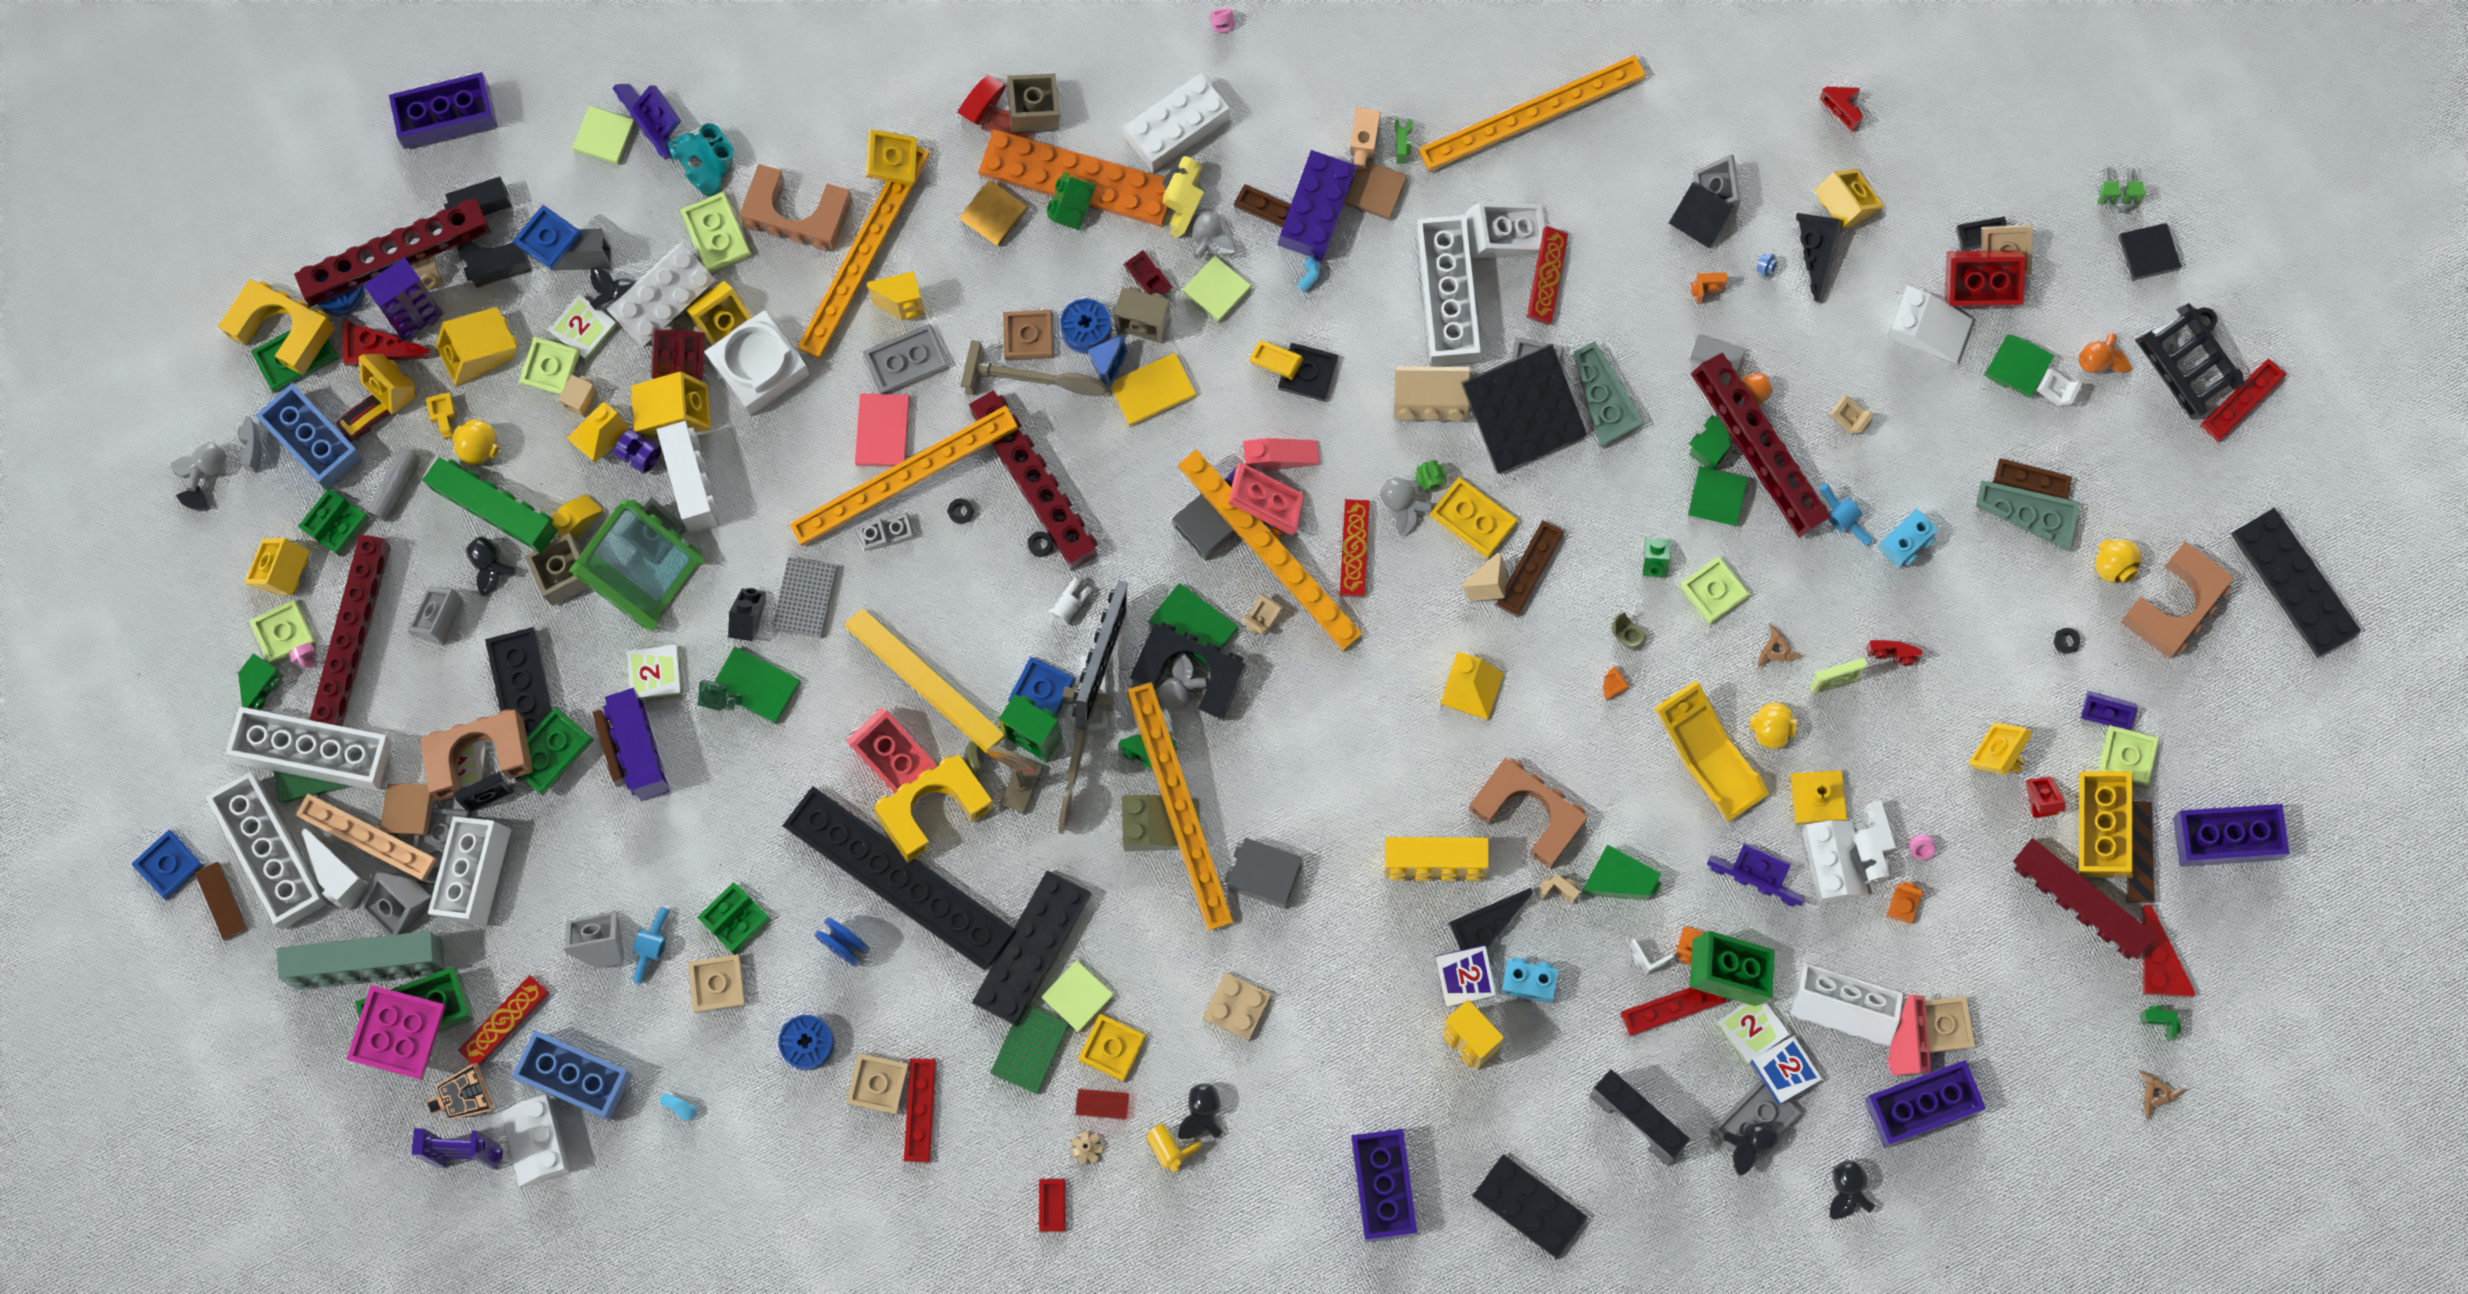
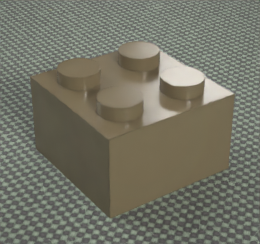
[1007,73,1060,132]
[1113,287,1171,343]
[525,533,590,606]

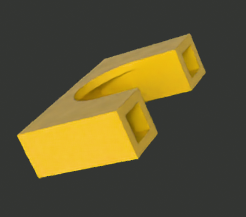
[217,279,335,375]
[874,754,992,862]

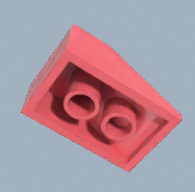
[846,707,937,793]

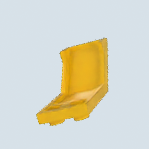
[1654,680,1769,822]

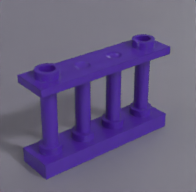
[411,1128,503,1170]

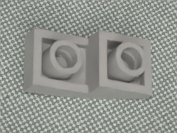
[238,416,261,473]
[858,513,915,551]

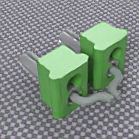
[2097,168,2146,213]

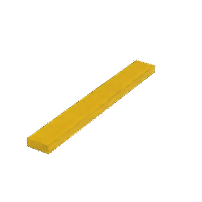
[844,609,1005,753]

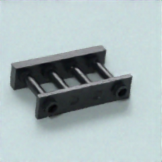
[2135,303,2246,420]

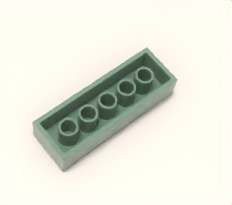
[277,931,444,990]

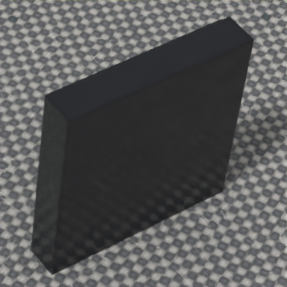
[1669,181,1735,249]
[2118,223,2181,281]
[1278,342,1338,402]
[453,772,514,812]

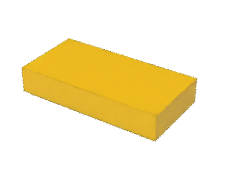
[1249,340,1303,380]

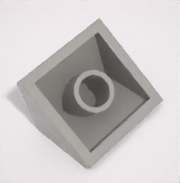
[1694,154,1740,214]
[407,587,464,645]

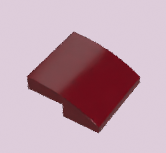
[650,329,705,381]

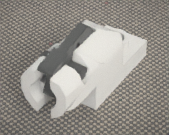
[1850,800,1896,884]

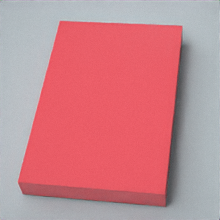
[855,393,909,467]
[1228,462,1304,535]

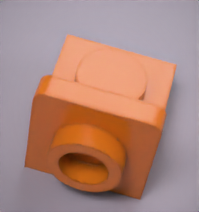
[1691,272,1727,304]
[1886,882,1923,924]
[1675,926,1705,965]

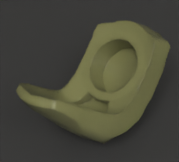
[1611,611,1647,651]
[965,741,981,775]

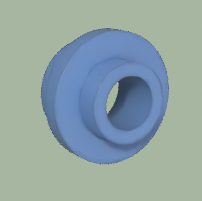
[1756,253,1777,277]

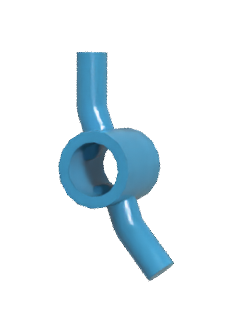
[1819,483,1873,547]
[632,907,669,984]

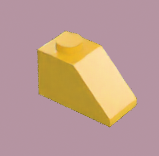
[551,494,604,539]

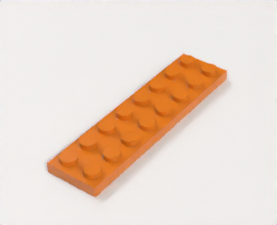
[978,129,1168,227]

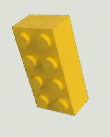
[2079,771,2133,878]
[1384,837,1488,882]

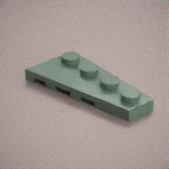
[1573,341,1644,448]
[1976,480,2080,552]

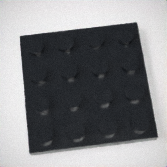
[1461,344,1587,474]

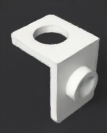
[1630,939,1674,975]

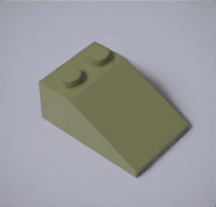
[1122,795,1199,851]

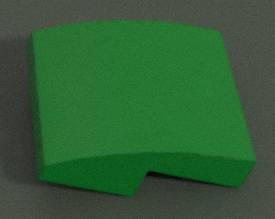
[1984,334,2054,398]
[1688,466,1748,526]
[298,488,370,557]
[697,882,771,955]

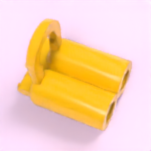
[1145,1123,1202,1172]

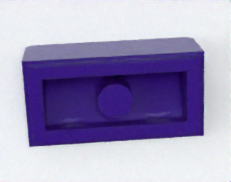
[2081,691,2138,731]

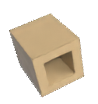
[558,374,598,417]

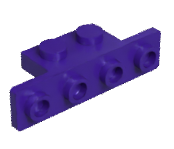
[612,84,682,159]
[1707,842,1804,906]

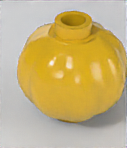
[452,419,500,465]
[2095,538,2142,584]
[1749,702,1797,749]

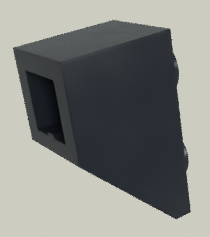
[728,588,766,641]

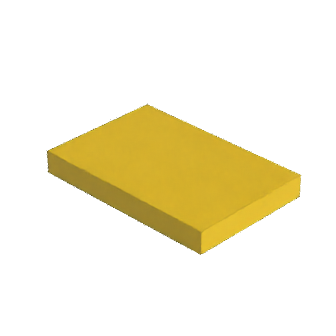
[1110,352,1196,427]
[1429,476,1518,560]

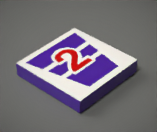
[1435,945,1496,1007]

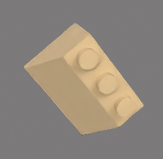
[1394,366,1470,421]

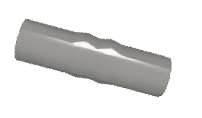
[366,447,420,522]

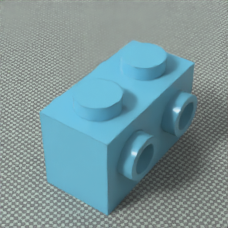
[1878,509,1938,568]
[1501,957,1558,1004]

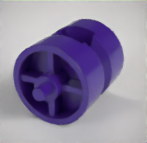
[614,429,661,474]

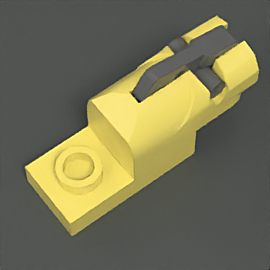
[1162,156,1204,238]

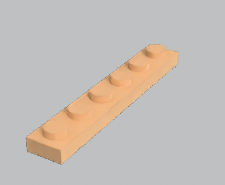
[295,794,437,882]

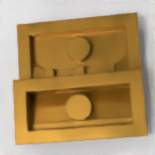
[959,180,1028,246]

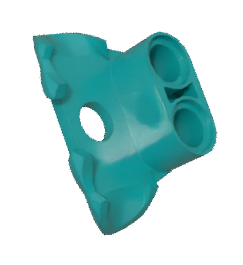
[668,123,733,197]

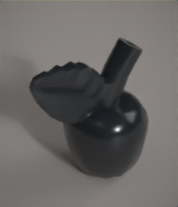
[590,267,637,311]
[466,536,516,596]
[1178,1083,1222,1139]
[1723,1123,1779,1176]
[1830,1160,1875,1220]

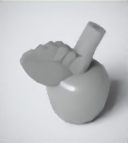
[1191,212,1236,260]
[170,442,226,491]
[1380,477,1431,536]
[1156,652,1208,711]

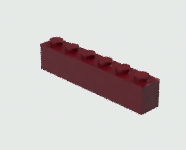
[2013,838,2157,960]

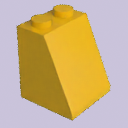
[435,307,518,387]
[631,371,711,438]

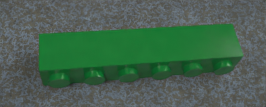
[422,457,558,554]

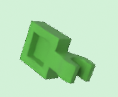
[1394,119,1413,164]

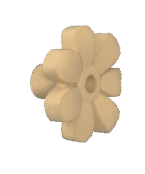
[1070,1131,1103,1165]

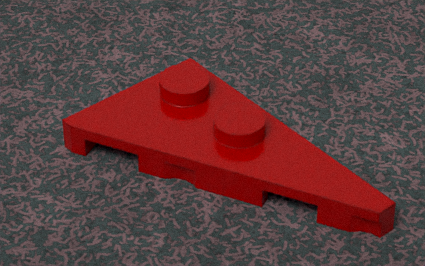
[342,319,430,366]
[2143,904,2195,998]

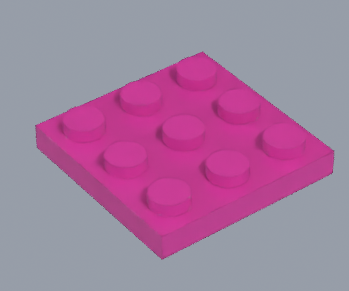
[346,985,446,1080]

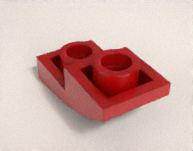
[957,74,1007,125]
[1866,640,1923,666]

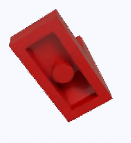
[1820,86,1863,132]
[2026,776,2065,818]

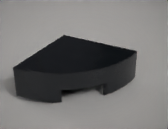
[176,486,209,511]

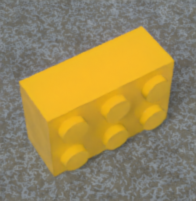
[1442,999,1504,1070]

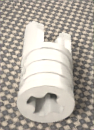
[1049,577,1092,625]

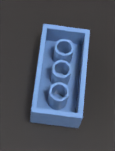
[255,383,363,490]
[512,1030,632,1122]

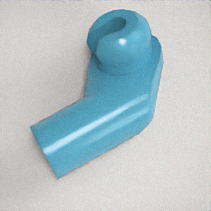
[1297,256,1321,292]
[660,1093,697,1121]

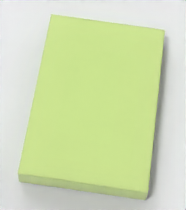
[680,192,752,273]

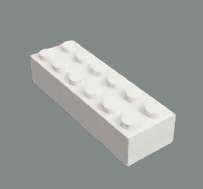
[1416,215,1480,366]
[225,707,392,791]
[206,771,327,930]

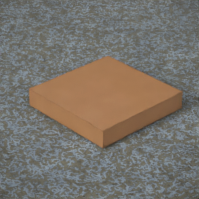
[1344,162,1407,220]
[1003,310,1054,361]
[380,784,434,836]

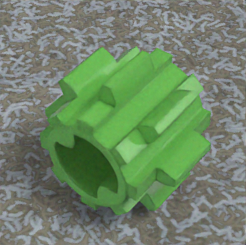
[1415,460,1447,492]

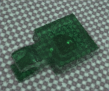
[698,680,742,711]

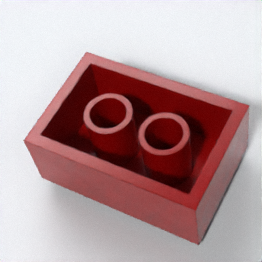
[1944,250,2026,306]

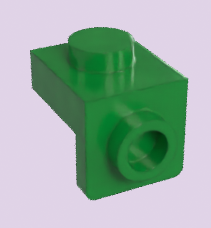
[1642,537,1670,578]
[2140,1006,2181,1041]

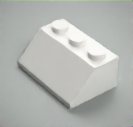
[1802,820,1869,905]
[501,1094,570,1187]

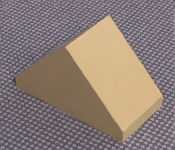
[1461,553,1507,601]

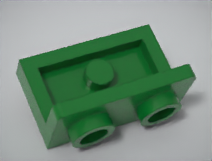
[1047,172,1096,230]

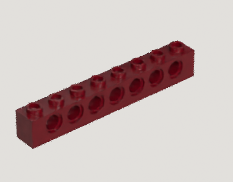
[294,198,491,307]
[1690,352,1831,538]
[968,390,1098,570]
[309,534,391,727]

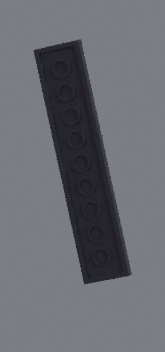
[782,786,1015,972]

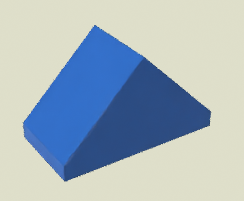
[1088,336,1128,389]

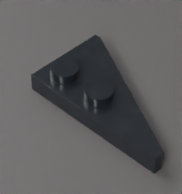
[1796,213,1843,303]
[1448,887,1532,950]

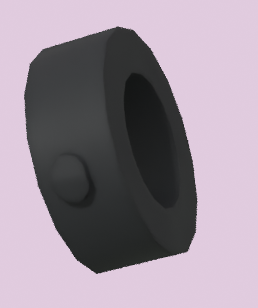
[2198,307,2218,331]
[947,498,974,524]
[1028,531,1053,557]
[2054,628,2080,654]

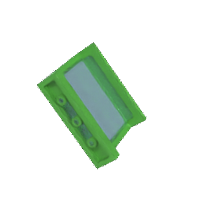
[569,499,706,632]

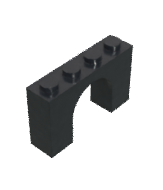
[444,176,532,288]
[1130,622,1248,720]
[1589,1069,1690,1166]

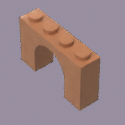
[739,164,852,250]
[2121,541,2234,659]
[420,709,533,801]
[1469,757,1588,869]

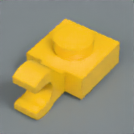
[426,392,456,439]

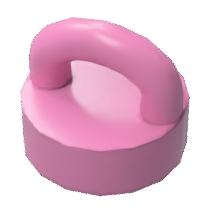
[1209,8,1235,33]
[289,643,316,668]
[1909,835,1936,860]

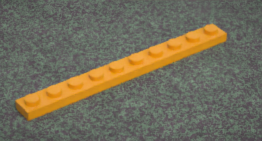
[1418,55,1646,172]
[797,146,930,360]
[789,405,1019,547]
[1177,449,1362,651]
[1126,682,1233,931]

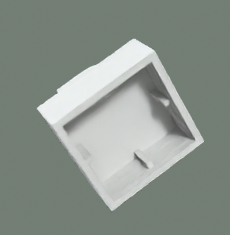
[704,310,810,416]

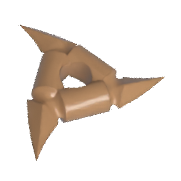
[1758,622,1805,669]
[2137,1070,2186,1120]

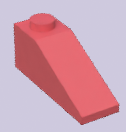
[1243,438,1319,472]
[1888,994,1931,1076]

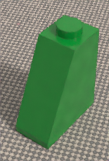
[1582,844,1662,901]

